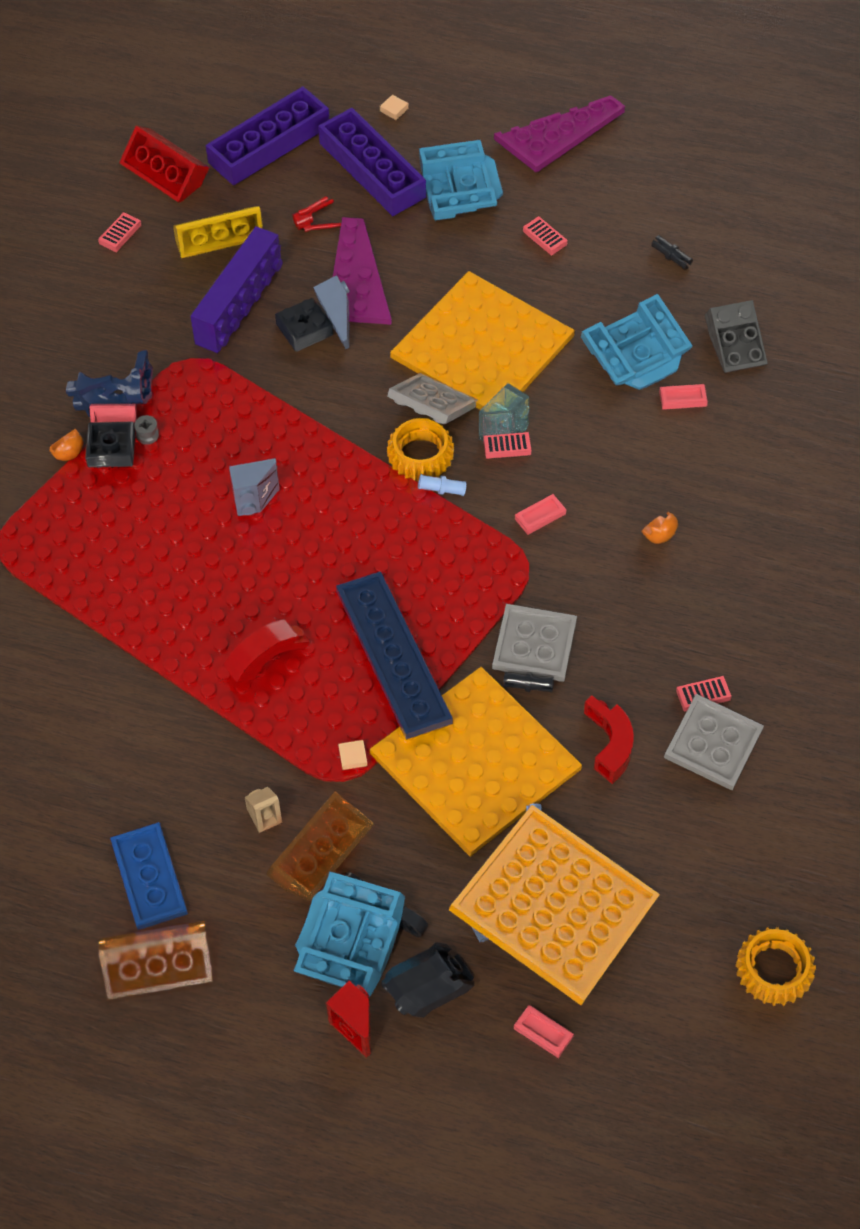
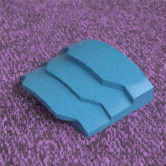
[419,140,503,220]
[581,294,692,390]
[294,872,405,997]

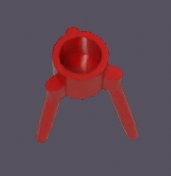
[292,196,341,233]

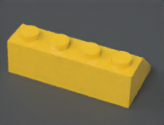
[173,206,263,258]

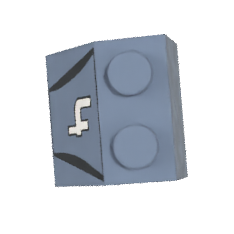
[229,458,279,516]

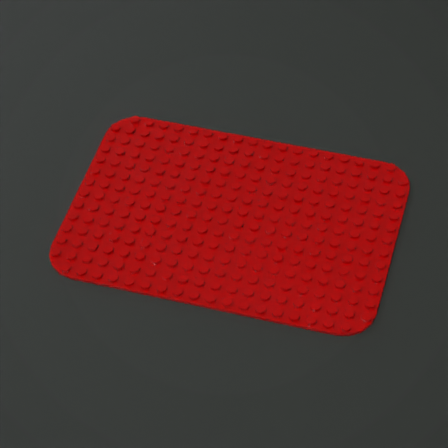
[0,358,529,782]

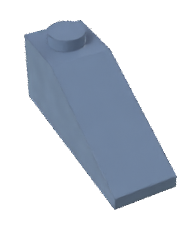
[313,275,350,349]

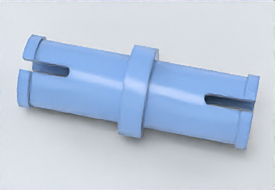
[418,474,466,496]

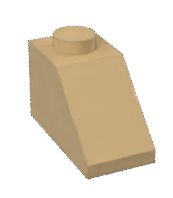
[245,787,282,833]

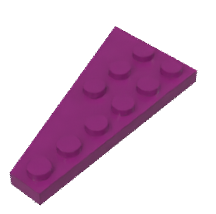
[494,95,625,173]
[327,217,392,325]

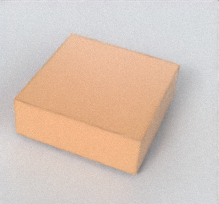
[380,95,408,120]
[338,740,367,770]

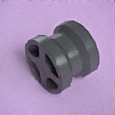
[134,415,159,444]

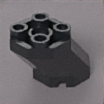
[382,942,475,1018]

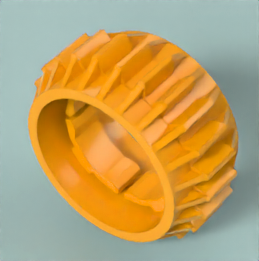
[387,418,454,481]
[736,927,816,1006]

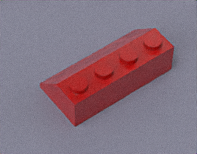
[119,126,210,203]

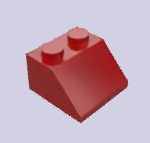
[326,980,370,1058]

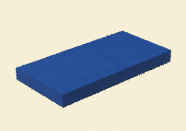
[110,822,188,930]

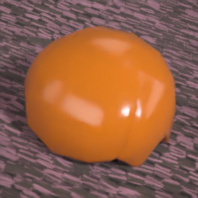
[49,429,84,461]
[641,512,678,544]

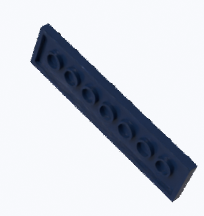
[336,571,453,740]

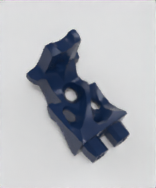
[66,350,153,417]

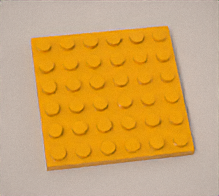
[390,271,575,420]
[370,667,582,857]
[449,805,660,1005]

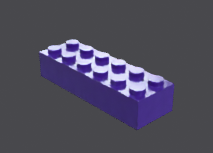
[206,86,330,186]
[318,108,426,216]
[191,226,282,353]

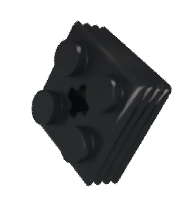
[275,298,333,351]
[85,421,136,467]

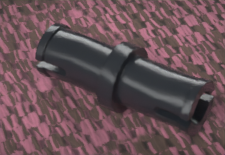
[651,235,693,270]
[503,672,554,693]

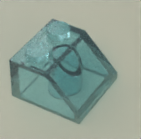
[479,383,530,441]

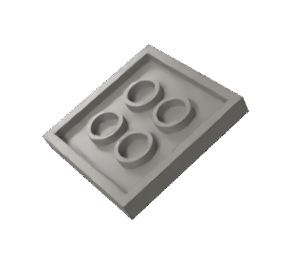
[387,373,478,424]
[492,604,577,682]
[664,694,764,790]

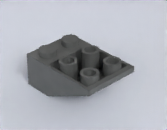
[705,300,768,373]

